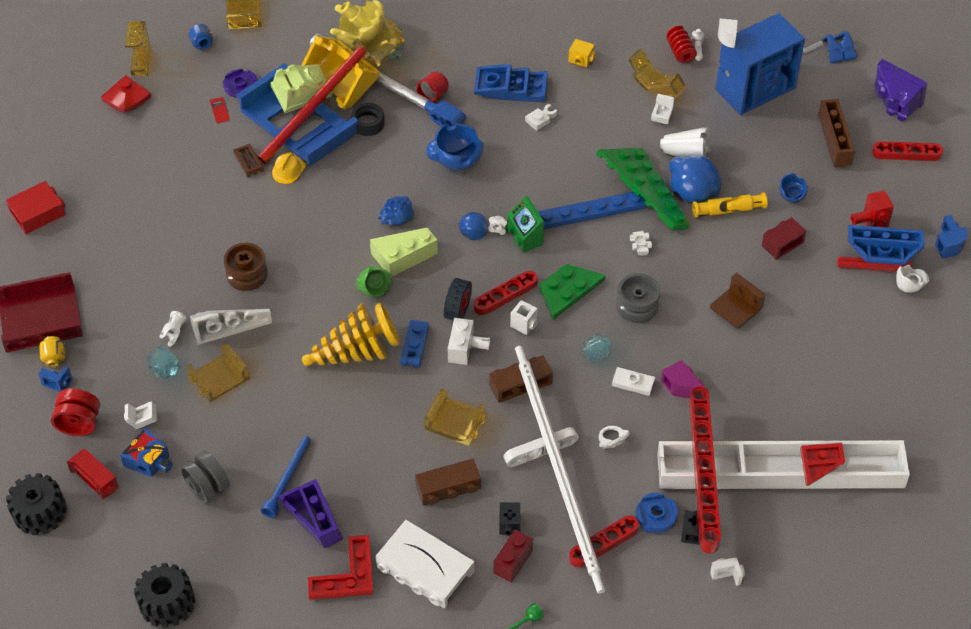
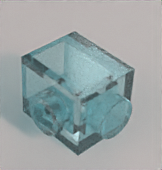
[147,345,180,380]

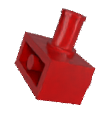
[850,190,894,228]

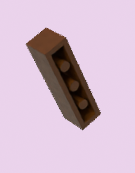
[818,99,855,167]

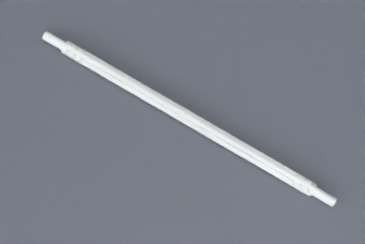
[515,346,605,594]

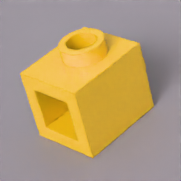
[568,39,596,68]

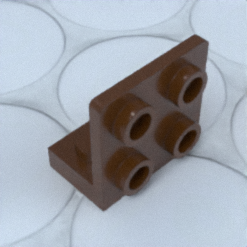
[710,272,766,329]

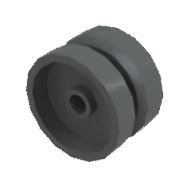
[617,273,660,322]
[179,450,230,504]

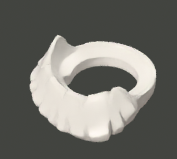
[598,426,630,449]

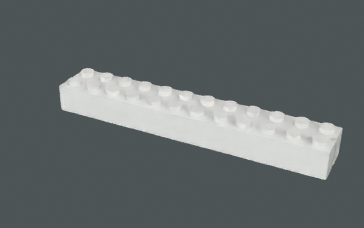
[657,440,909,489]

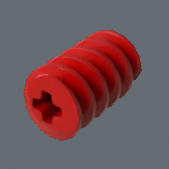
[666,26,697,63]

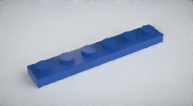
[538,192,646,229]

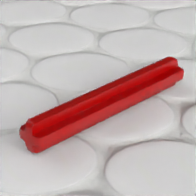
[837,256,912,271]

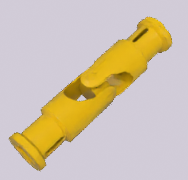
[692,192,768,218]

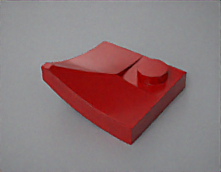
[101,75,151,113]

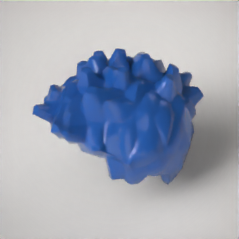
[378,196,414,226]

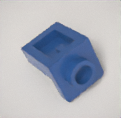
[38,366,72,392]

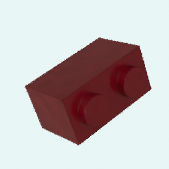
[762,217,807,260]
[493,529,533,583]

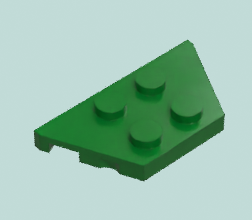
[539,264,605,320]

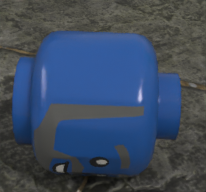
[189,24,213,49]

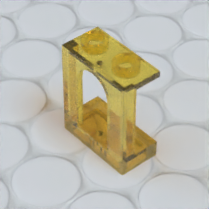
[125,21,152,75]

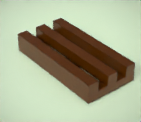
[233,144,264,178]

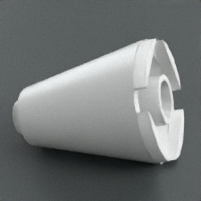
[660,127,711,159]

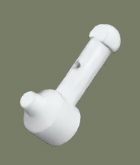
[691,29,704,61]

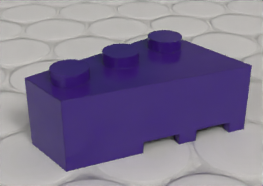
[278,479,343,548]

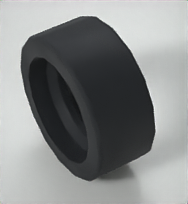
[351,103,385,136]

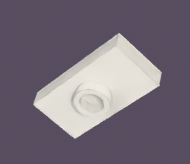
[612,367,655,396]

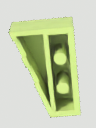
[370,228,438,278]

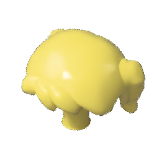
[330,0,385,50]

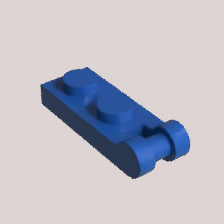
[400,320,429,368]

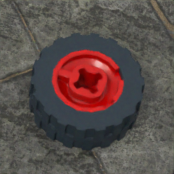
[443,278,472,320]

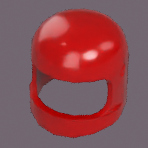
[416,72,449,102]

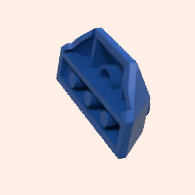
[848,225,925,265]

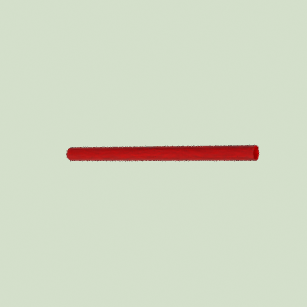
[258,46,366,164]

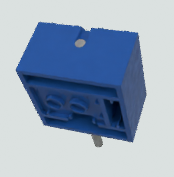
[715,13,824,115]

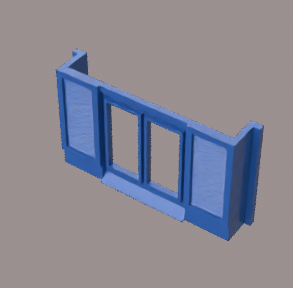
[236,63,359,167]

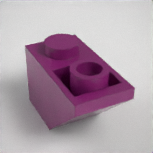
[661,360,704,400]

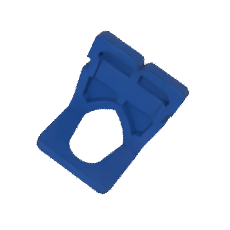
[822,31,857,63]

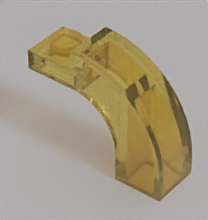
[628,49,687,98]

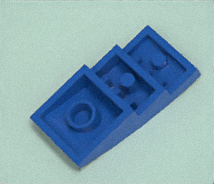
[474,64,548,102]

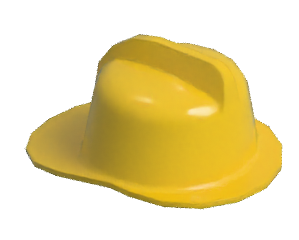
[272,152,307,184]

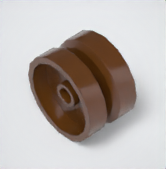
[224,242,267,291]

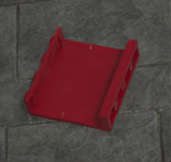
[0,272,83,353]

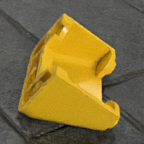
[302,35,380,109]

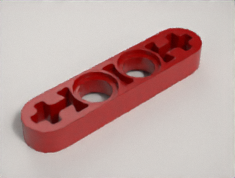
[872,141,944,161]
[474,271,538,315]
[569,516,639,567]

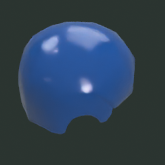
[779,173,808,203]
[459,212,489,240]

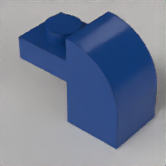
[935,215,968,259]

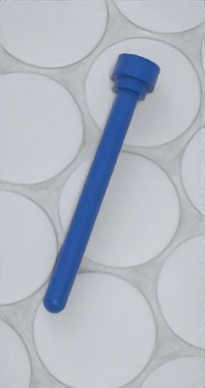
[260,436,311,518]

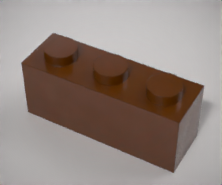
[489,355,553,403]
[415,458,481,505]

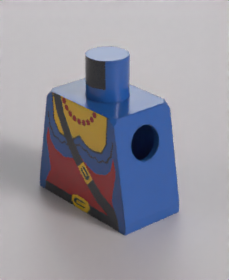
[120,428,173,476]

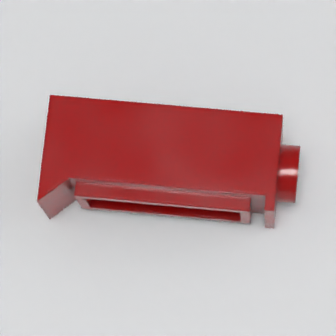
[67,448,119,500]

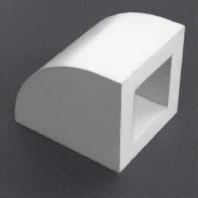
[718,18,738,48]

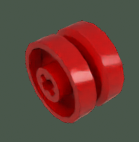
[50,388,101,436]

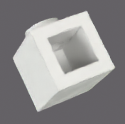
[510,300,538,335]

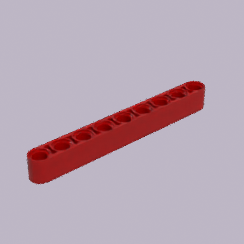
[689,386,721,554]

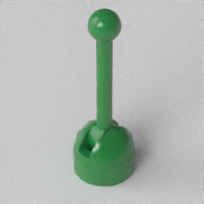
[509,602,544,629]

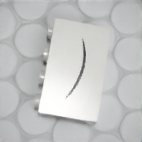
[376,520,474,608]

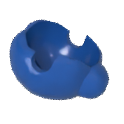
[426,123,484,171]
[669,156,722,203]

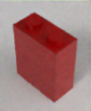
[6,181,66,234]

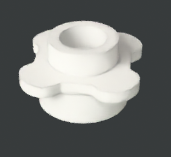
[488,216,507,235]

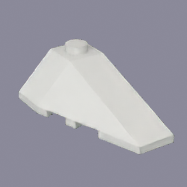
[190,309,272,345]

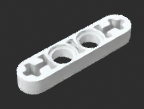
[503,427,579,467]

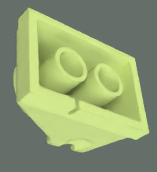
[271,64,333,114]

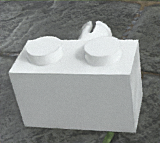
[448,318,490,365]

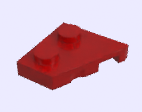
[800,442,845,486]

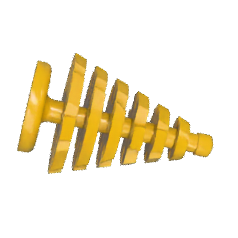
[302,302,400,367]

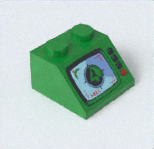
[506,195,544,252]

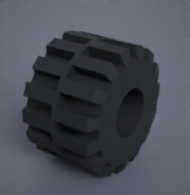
[6,473,67,535]
[134,563,195,628]

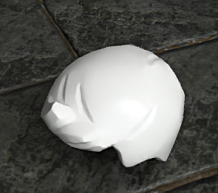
[896,265,929,293]

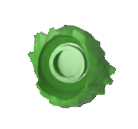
[356,266,394,298]

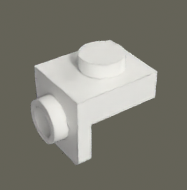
[651,94,675,124]
[124,401,157,429]
[710,557,745,586]

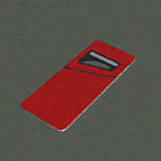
[209,97,230,123]

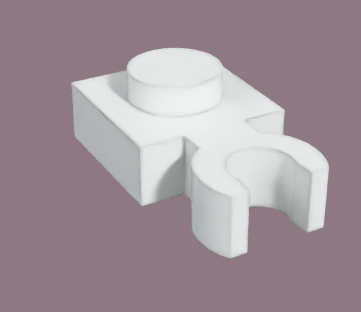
[525,104,557,131]

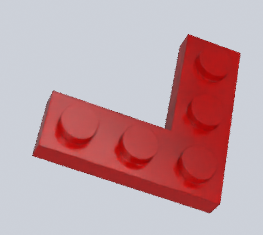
[308,535,373,600]

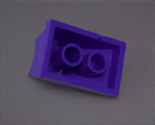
[875,59,927,121]

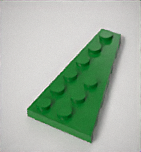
[596,148,690,230]

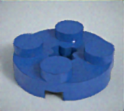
[636,493,678,533]

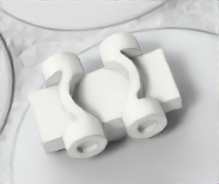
[630,231,652,256]

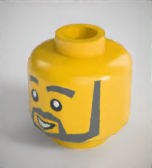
[40,336,65,367]

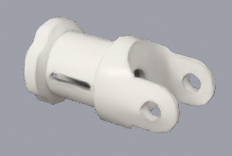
[159,311,186,347]

